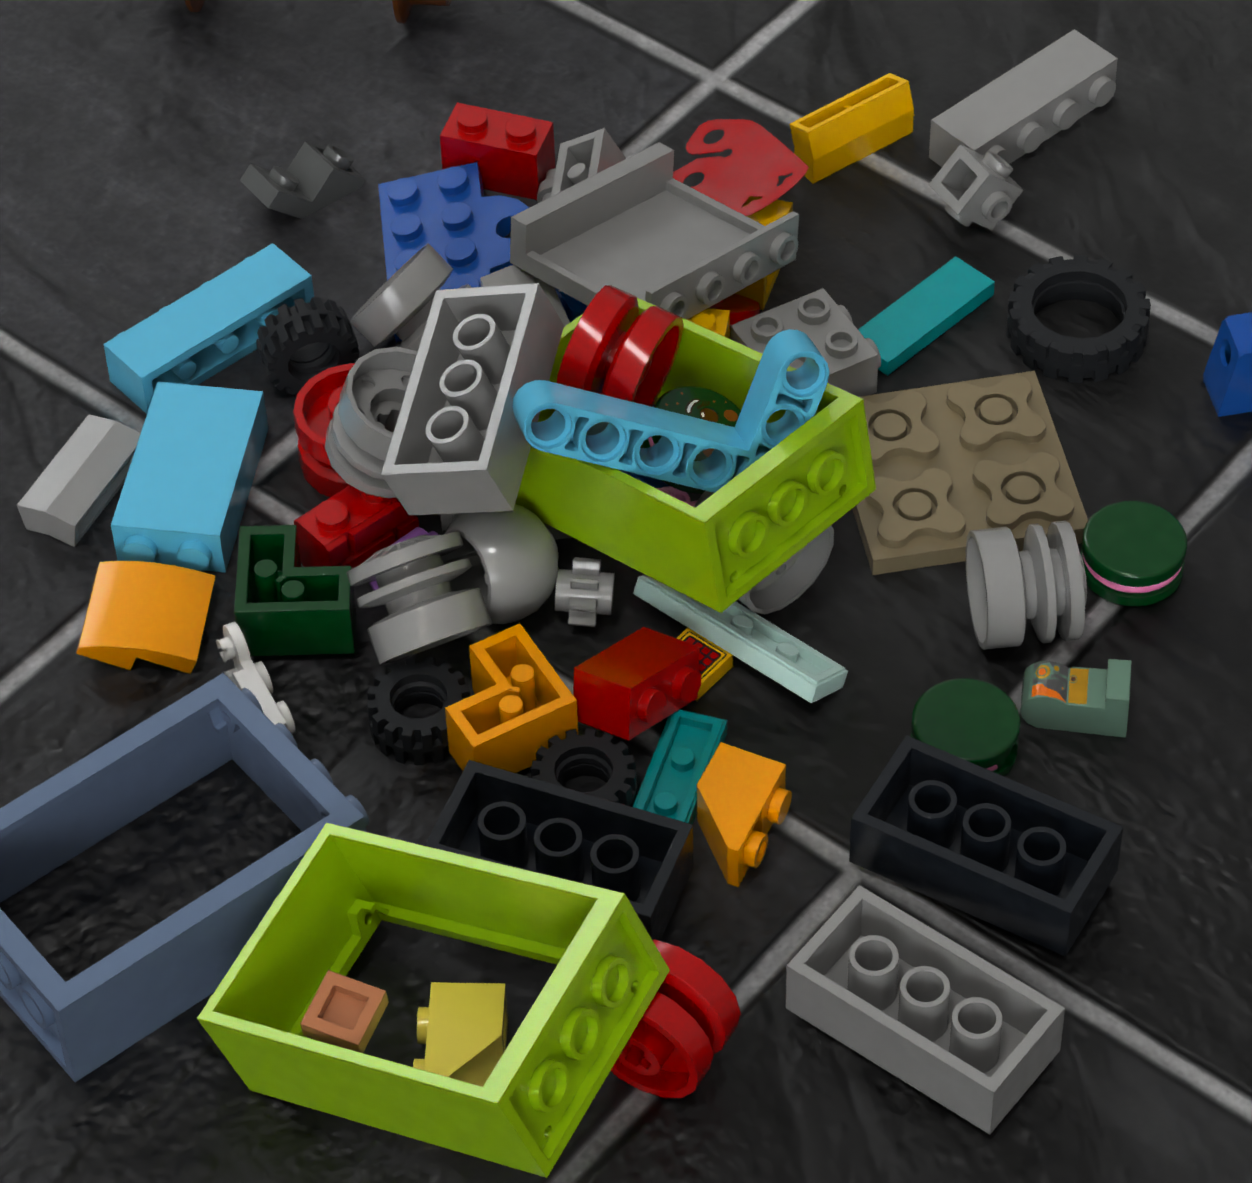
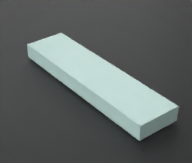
[633,574,848,703]

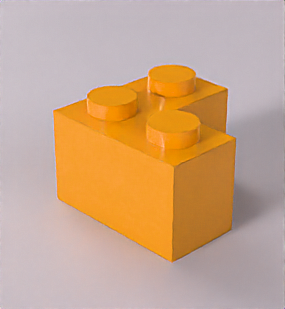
[445,623,578,773]

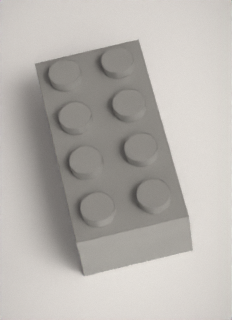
[381,283,564,515]
[786,885,1065,1135]

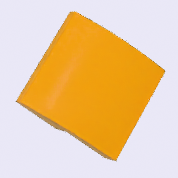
[76,561,216,674]

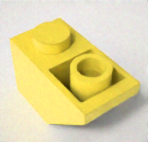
[413,982,508,1087]

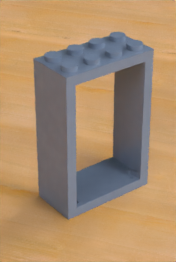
[0,673,369,1082]

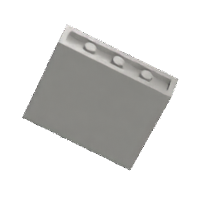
[510,142,799,320]

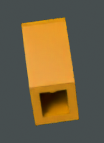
[697,742,792,887]

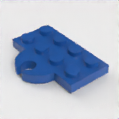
[378,162,530,342]

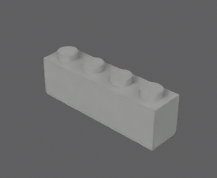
[929,29,1118,167]

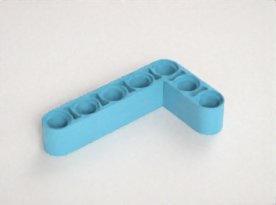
[513,329,830,493]

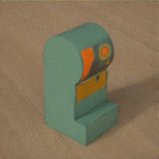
[1020,659,1132,738]

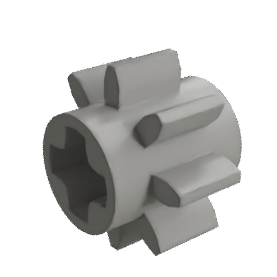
[555,557,615,627]

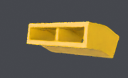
[789,73,914,184]

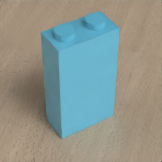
[111,382,269,573]

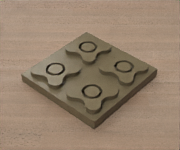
[852,371,1088,575]

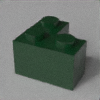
[234,525,356,656]

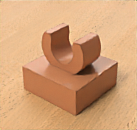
[300,970,389,1053]

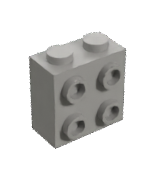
[730,288,881,397]

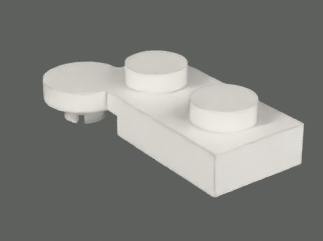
[216,621,296,734]

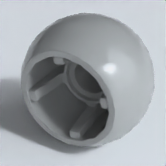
[441,503,559,624]

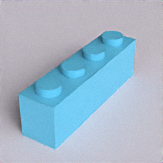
[103,243,314,414]

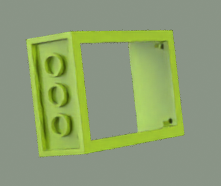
[516,298,876,613]
[197,823,670,1178]

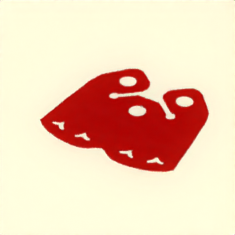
[673,119,809,216]

